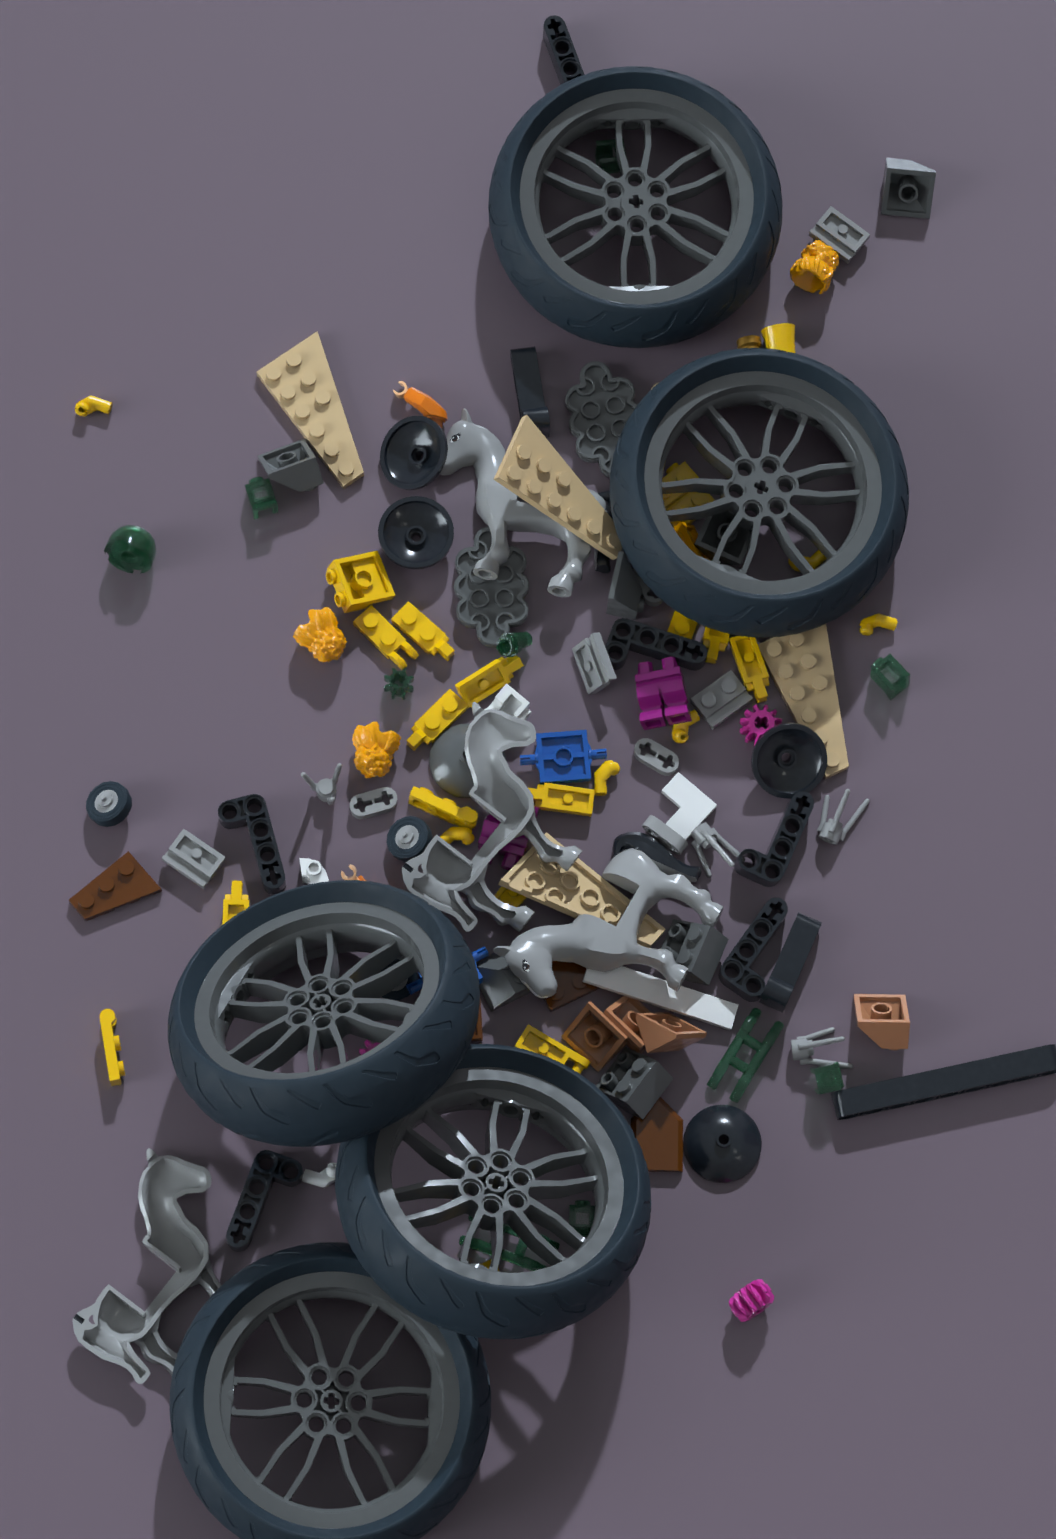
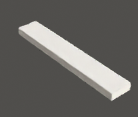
[582,966,738,1031]

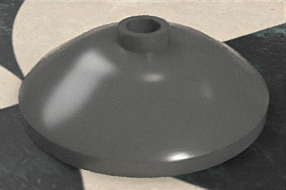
[429,723,506,798]

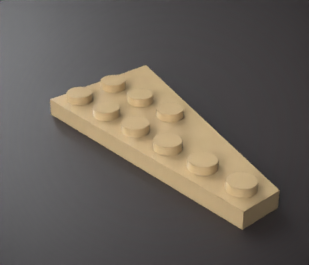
[257,331,364,489]
[493,415,622,560]
[758,624,849,780]
[498,832,666,948]

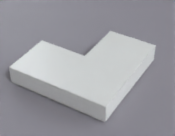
[661,772,717,840]

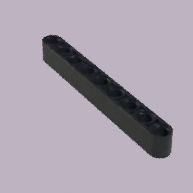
[831,1044,1056,1120]

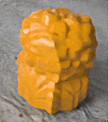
[790,240,839,294]
[293,607,347,662]
[352,721,401,779]

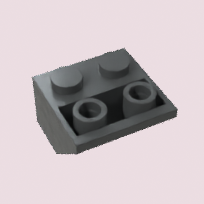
[661,919,729,985]
[596,1047,674,1120]

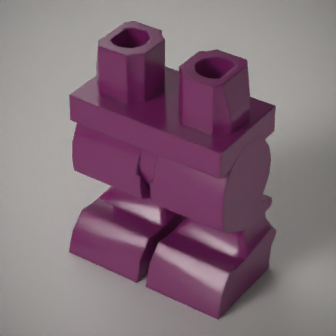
[635,656,692,730]
[478,806,539,871]

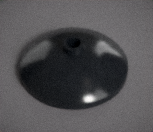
[380,416,448,490]
[378,496,454,569]
[751,723,827,799]
[683,1105,762,1183]

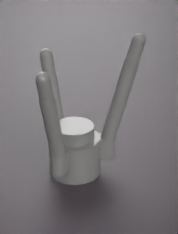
[301,763,342,805]
[817,789,870,845]
[690,822,745,878]
[791,1027,853,1069]

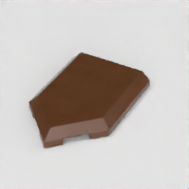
[631,1097,683,1172]

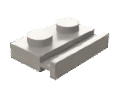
[809,206,870,264]
[572,632,617,695]
[690,670,753,730]
[162,828,226,889]

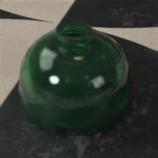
[104,525,157,573]

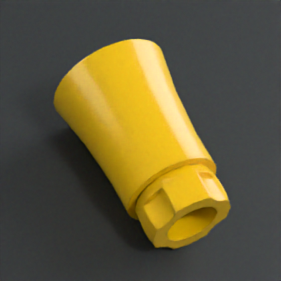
[761,323,796,353]

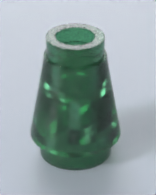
[496,632,532,658]

